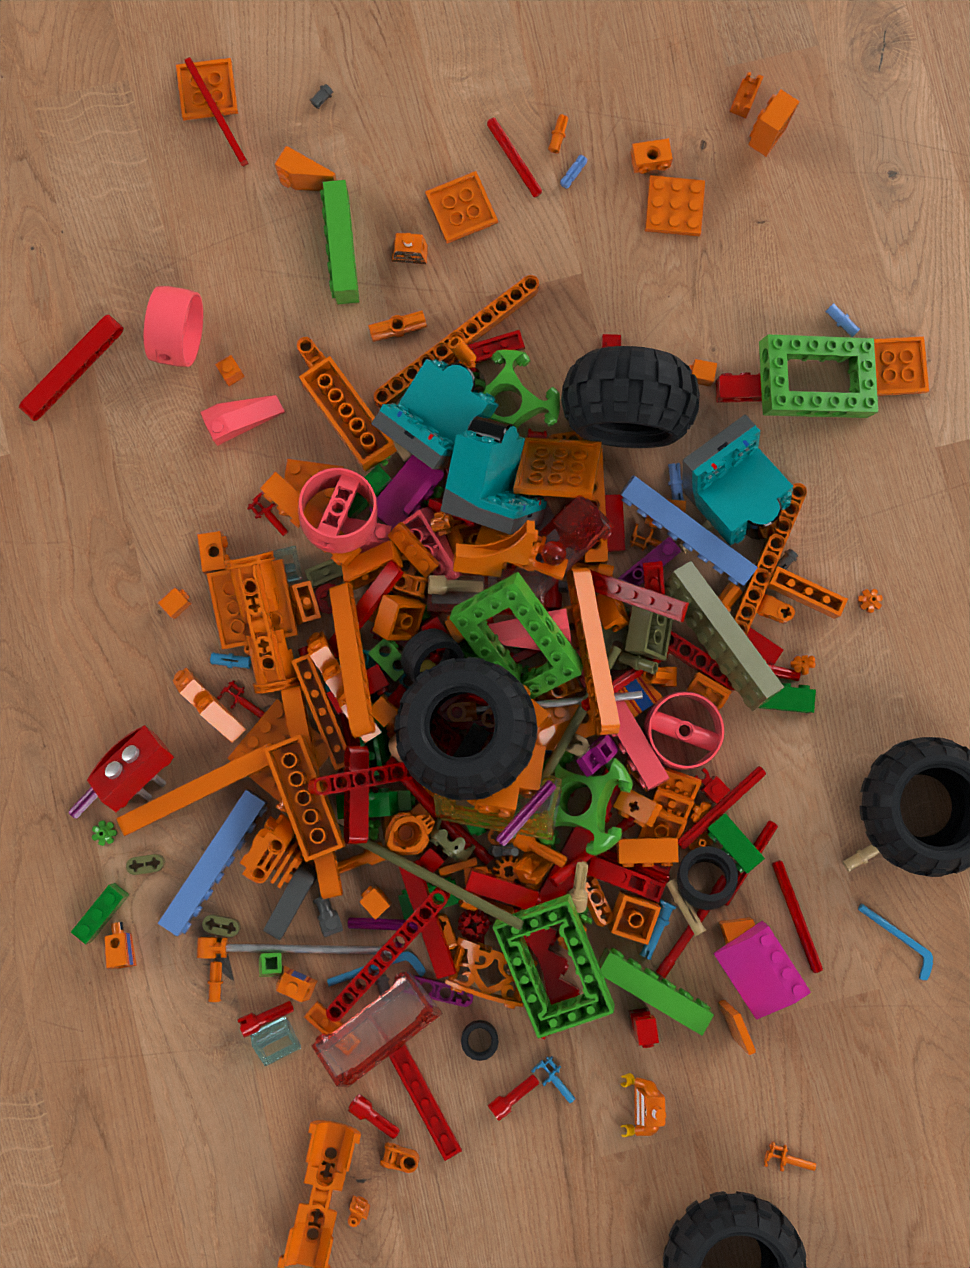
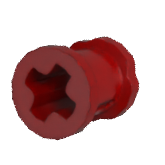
[527,428,547,439]

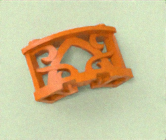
[445,937,538,1009]

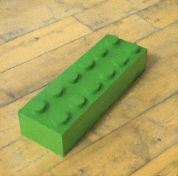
[320,180,360,305]
[598,947,714,1036]

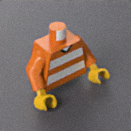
[620,1073,666,1137]

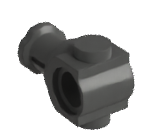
[313,896,343,938]

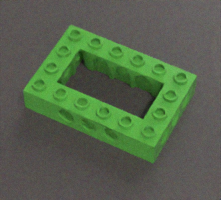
[759,334,878,418]
[449,572,583,699]
[493,894,615,1039]

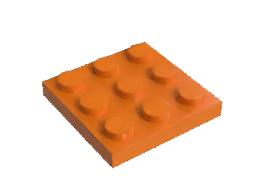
[176,58,239,121]
[425,171,498,244]
[645,175,705,236]
[874,336,929,396]
[279,459,344,517]

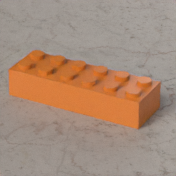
[299,356,397,472]
[263,734,346,862]

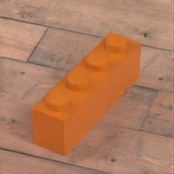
[767,566,848,619]

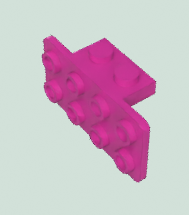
[370,455,444,529]

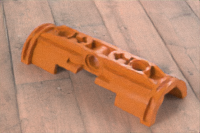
[224,551,300,694]
[277,1120,361,1268]

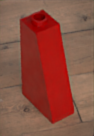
[465,868,541,909]

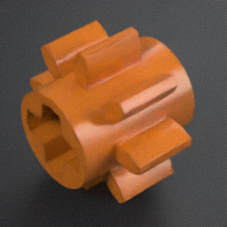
[431,512,455,536]

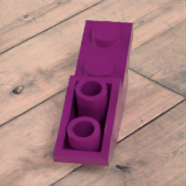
[618,536,681,586]
[576,735,619,777]

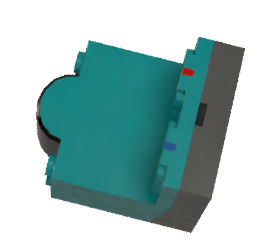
[371,359,499,469]
[441,414,547,535]
[683,414,794,546]

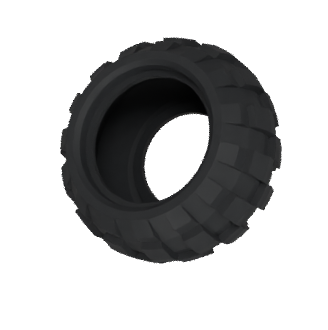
[561,346,700,448]
[394,657,538,801]
[859,737,970,877]
[663,1191,807,1268]

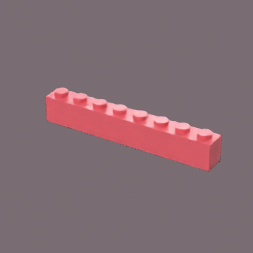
[576,649,669,791]

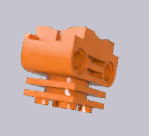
[240,813,303,888]

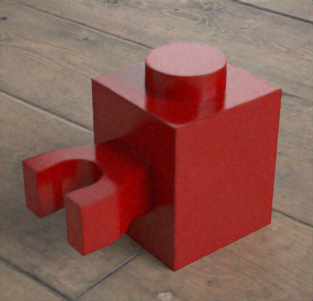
[694,768,731,804]

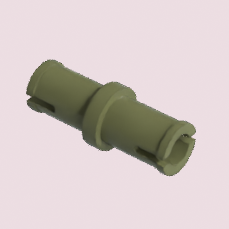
[619,651,658,674]

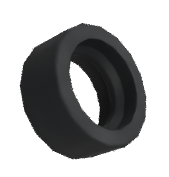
[461,1020,499,1061]

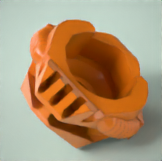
[385,812,435,855]

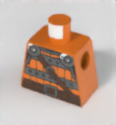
[391,233,428,264]

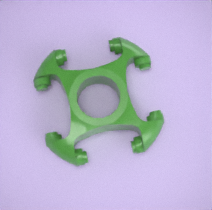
[475,350,560,432]
[528,750,633,856]

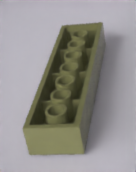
[664,561,784,711]

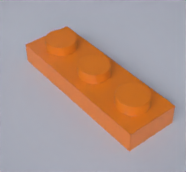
[387,522,441,578]

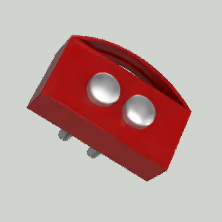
[87,725,174,813]

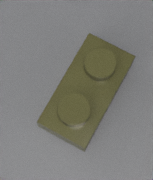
[304,559,343,588]

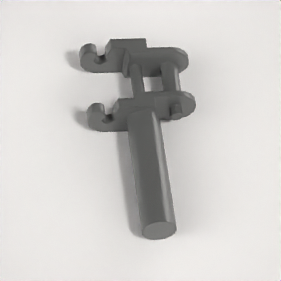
[488,844,519,856]

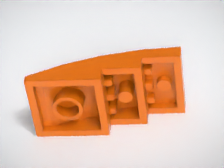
[637,767,701,839]

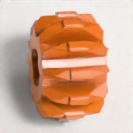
[492,855,521,882]

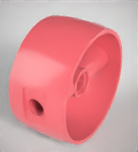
[144,286,203,367]
[298,468,378,553]
[644,691,724,770]

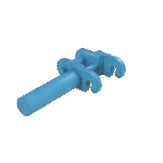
[531,1056,575,1103]

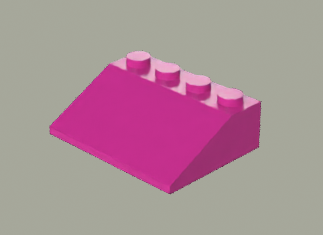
[713,921,811,1020]

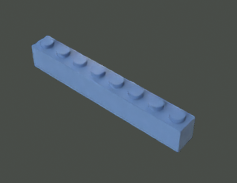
[619,475,758,586]
[158,789,268,937]

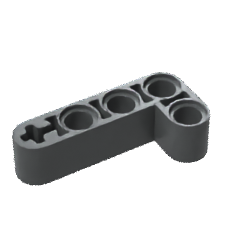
[263,861,317,941]

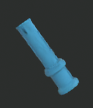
[639,899,677,960]

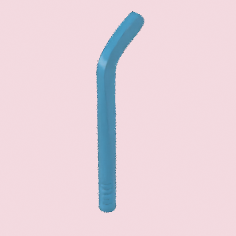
[858,904,933,980]
[327,951,426,987]

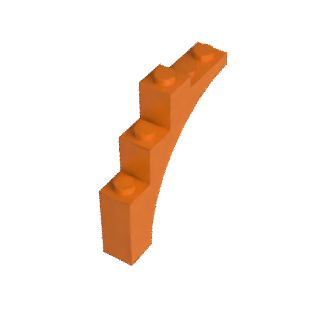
[306,630,382,743]

